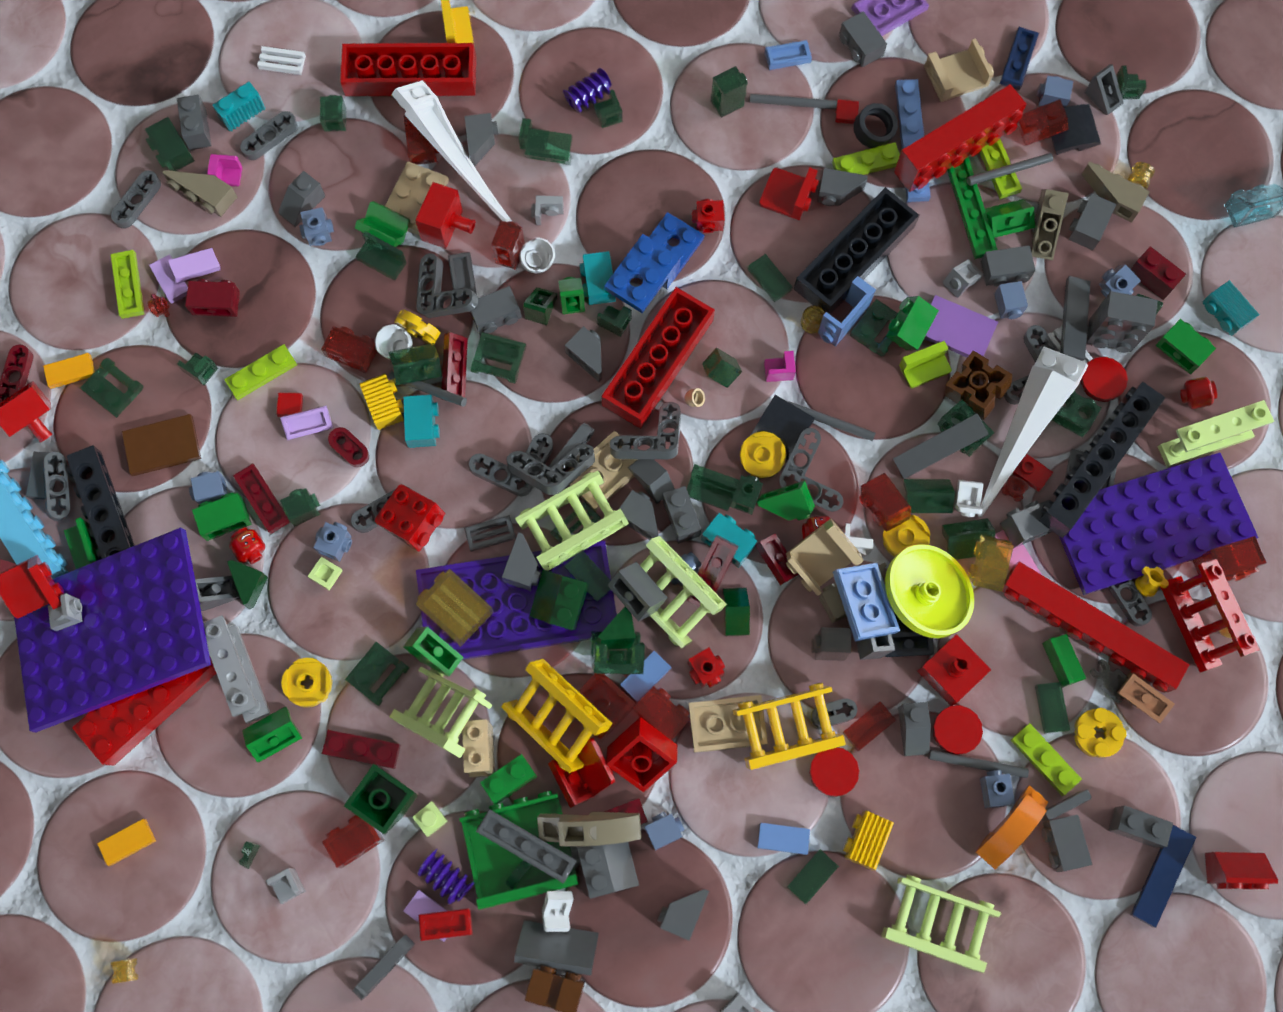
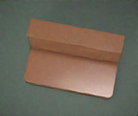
[1117,673,1175,724]

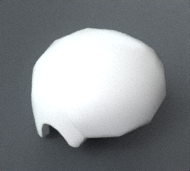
[519,237,555,274]
[375,324,413,361]

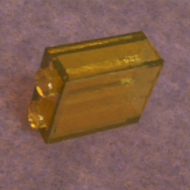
[416,569,494,647]

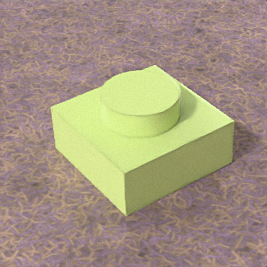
[308,557,343,591]
[412,801,448,837]

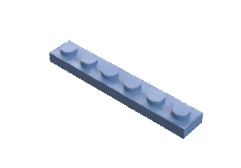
[895,79,931,202]

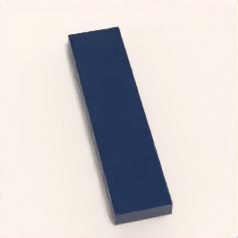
[1130,825,1196,928]

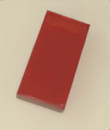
[842,701,896,751]

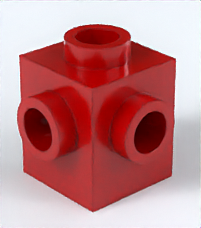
[692,199,725,233]
[687,647,725,688]

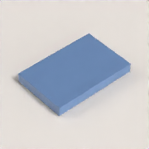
[832,563,900,641]

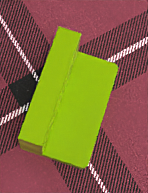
[899,341,952,389]

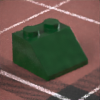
[529,570,589,630]
[344,764,418,835]

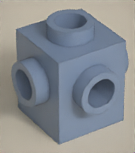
[299,207,334,246]
[1098,264,1141,297]
[313,522,352,562]

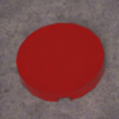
[1080,357,1128,402]
[932,705,983,755]
[809,747,860,797]

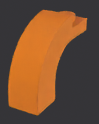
[975,785,1048,869]

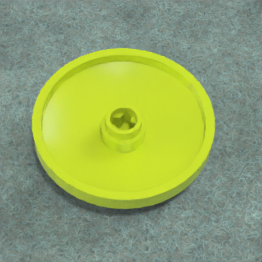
[885,545,974,638]

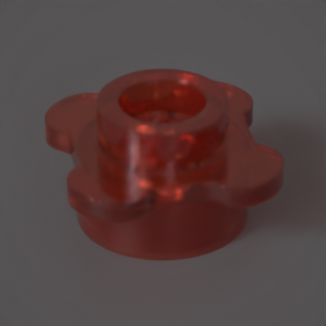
[148,293,170,317]
[1001,475,1029,502]

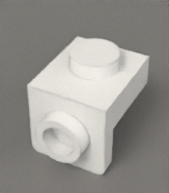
[955,480,983,517]
[842,523,873,557]
[542,890,573,932]

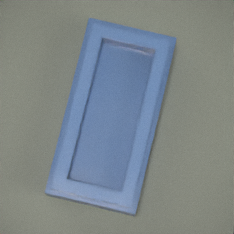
[765,40,812,70]
[620,651,671,703]
[757,823,810,855]

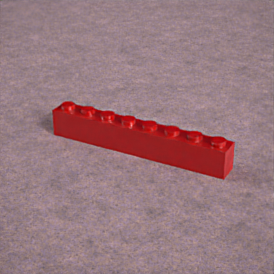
[999,561,1190,693]

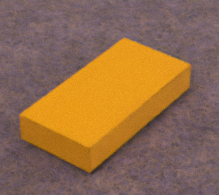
[43,353,96,389]
[97,819,156,866]

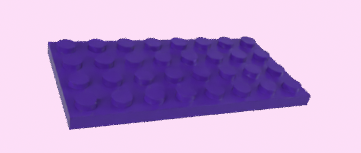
[1059,452,1259,595]
[416,541,617,660]

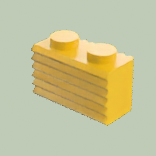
[359,373,404,430]
[843,810,894,871]

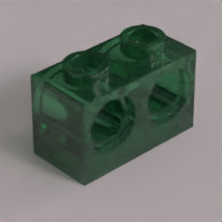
[1052,390,1102,437]
[937,400,995,457]

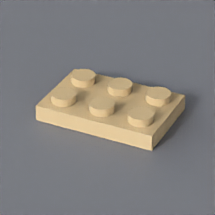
[385,161,449,236]
[568,431,637,511]
[688,695,768,753]

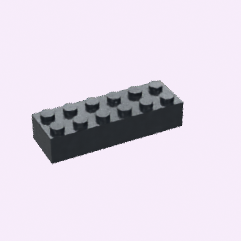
[794,187,920,314]

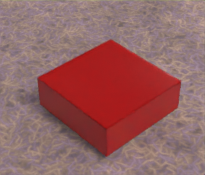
[835,99,859,124]
[276,393,303,417]

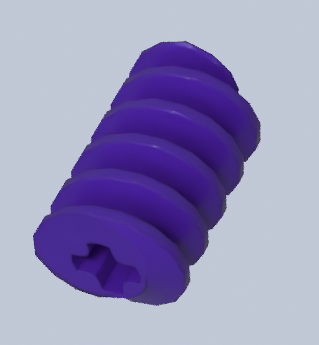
[563,68,611,113]
[418,849,475,904]

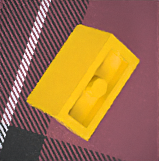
[441,0,474,43]

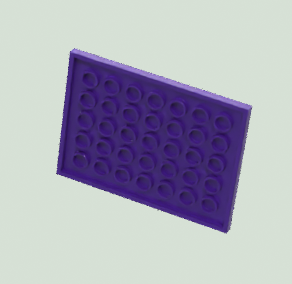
[14,527,211,733]

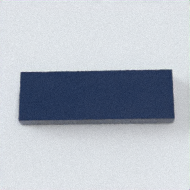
[999,27,1039,90]

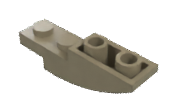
[537,812,641,846]

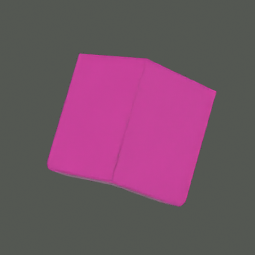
[207,154,243,187]
[764,351,796,382]

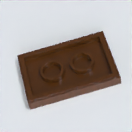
[122,414,202,476]

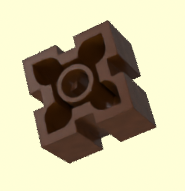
[945,350,1012,421]
[524,965,586,1012]

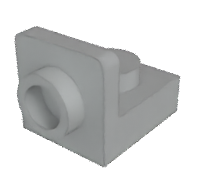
[531,196,564,225]
[943,259,984,298]
[48,593,82,631]

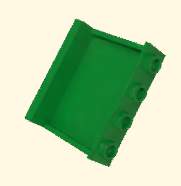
[459,791,579,910]

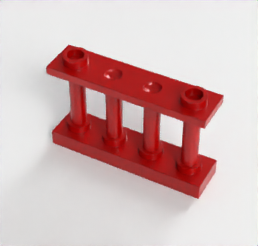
[1160,559,1260,673]

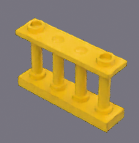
[501,659,613,773]
[732,683,846,770]

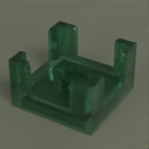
[590,631,645,674]

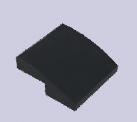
[1045,104,1101,155]
[751,395,815,460]
[885,612,934,657]

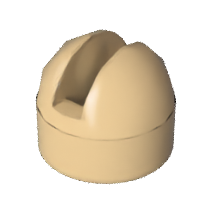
[685,388,705,407]

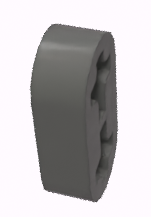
[811,698,857,728]

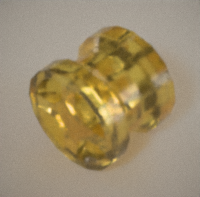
[1127,162,1155,189]
[801,306,825,333]
[110,958,138,984]

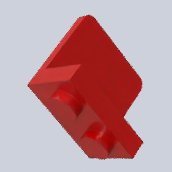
[759,167,819,221]
[375,484,445,552]
[0,555,65,618]
[548,738,615,808]

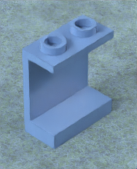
[818,276,876,347]

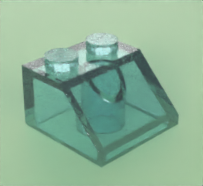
[1225,184,1283,228]

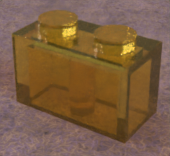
[968,535,1014,592]

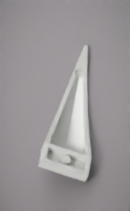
[392,80,518,234]
[978,347,1088,518]

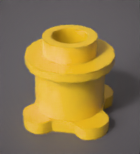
[1135,566,1169,597]

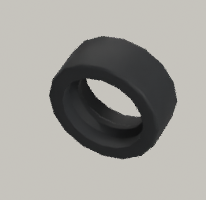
[853,103,898,148]

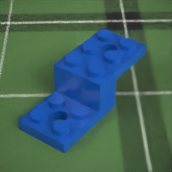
[604,212,705,313]

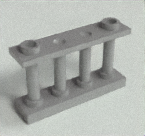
[203,615,271,724]

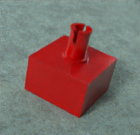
[415,182,476,249]
[0,381,52,443]
[917,634,992,706]
[606,717,677,793]

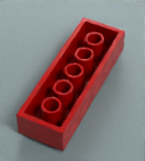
[340,43,476,96]
[894,84,1027,192]
[601,287,715,429]
[72,657,216,766]

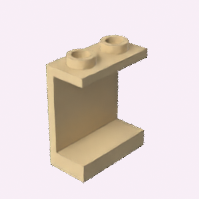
[924,38,994,102]
[786,518,864,596]
[462,719,495,778]

